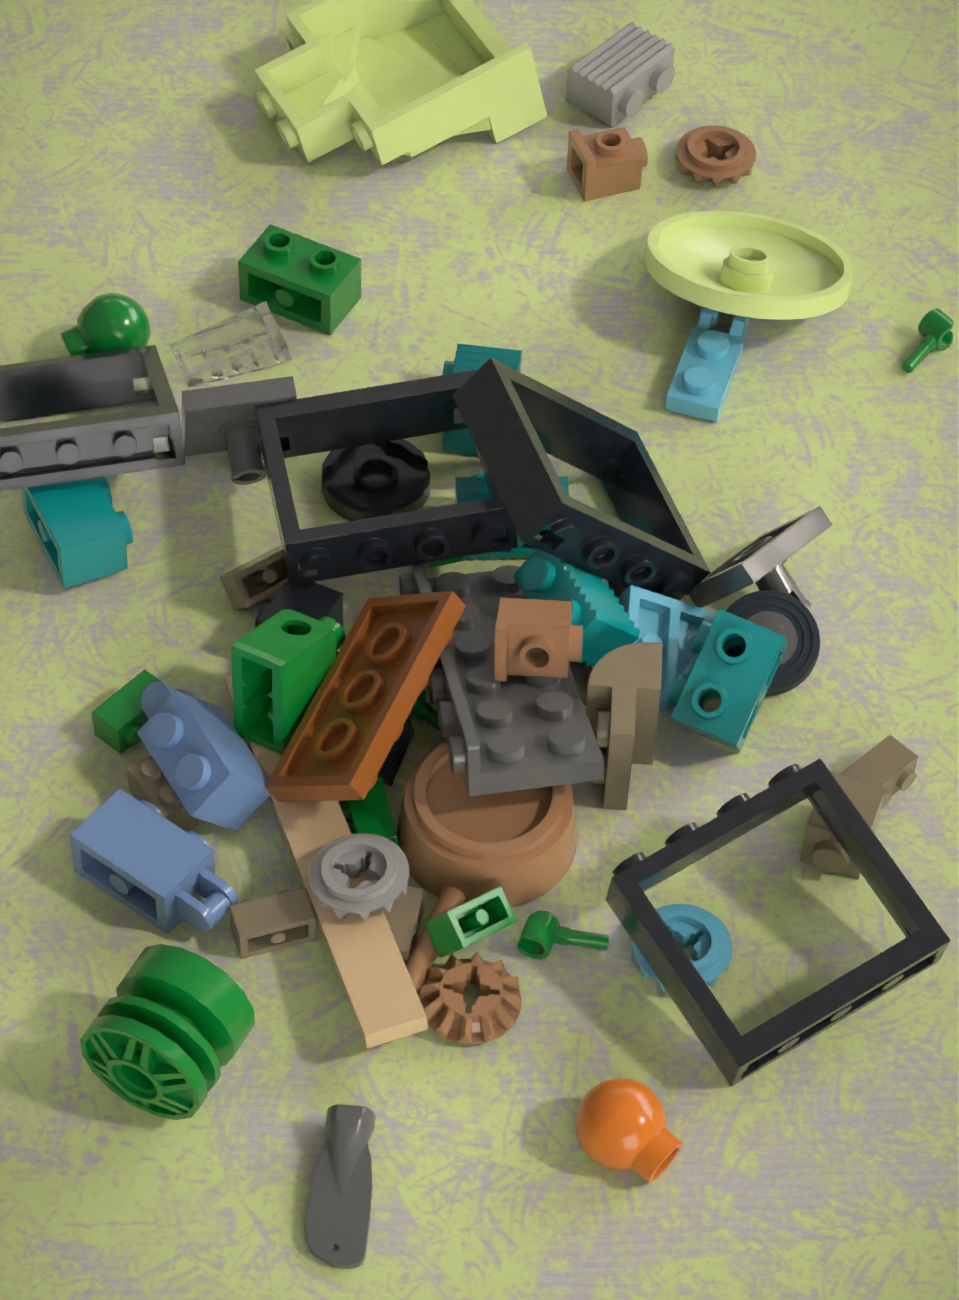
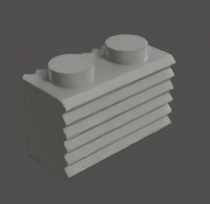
[565,22,675,127]

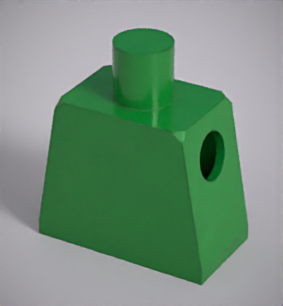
[231,609,346,755]

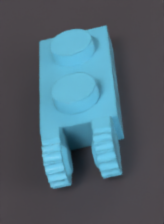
[665,307,750,422]

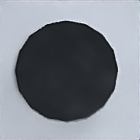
[322,439,430,521]

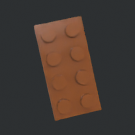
[265,591,466,802]

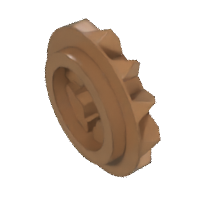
[676,126,756,187]
[420,951,522,1044]

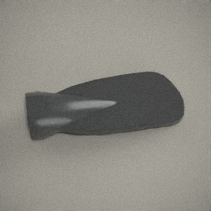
[304,1104,376,1269]

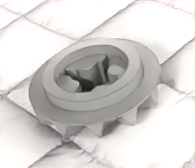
[309,833,410,921]

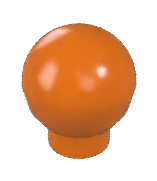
[576,1078,683,1183]

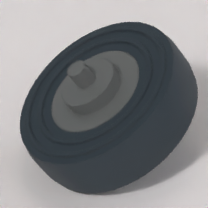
[726,590,820,696]

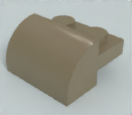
[586,642,662,811]

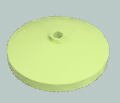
[644,211,854,320]

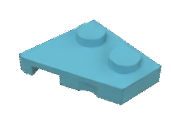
[619,585,717,712]

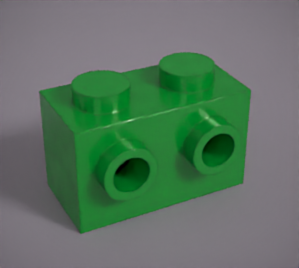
[238,224,361,335]

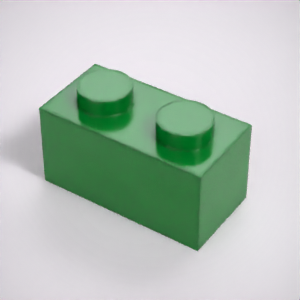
[92,669,162,754]
[340,777,399,866]
[424,886,517,958]

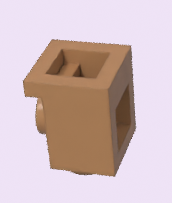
[566,127,648,201]
[494,597,583,681]

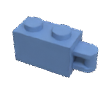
[137,681,271,831]
[70,788,238,934]

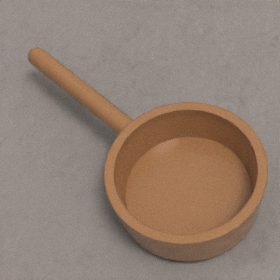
[384,740,577,1044]

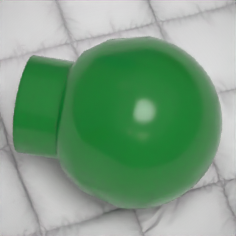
[60,293,150,356]

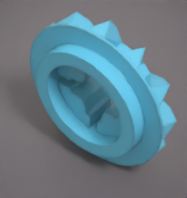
[632,904,733,991]

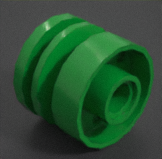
[80,944,255,1120]

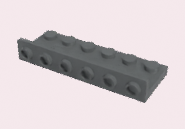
[399,564,604,797]

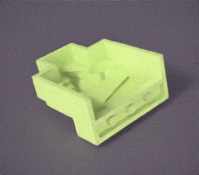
[254,0,548,165]

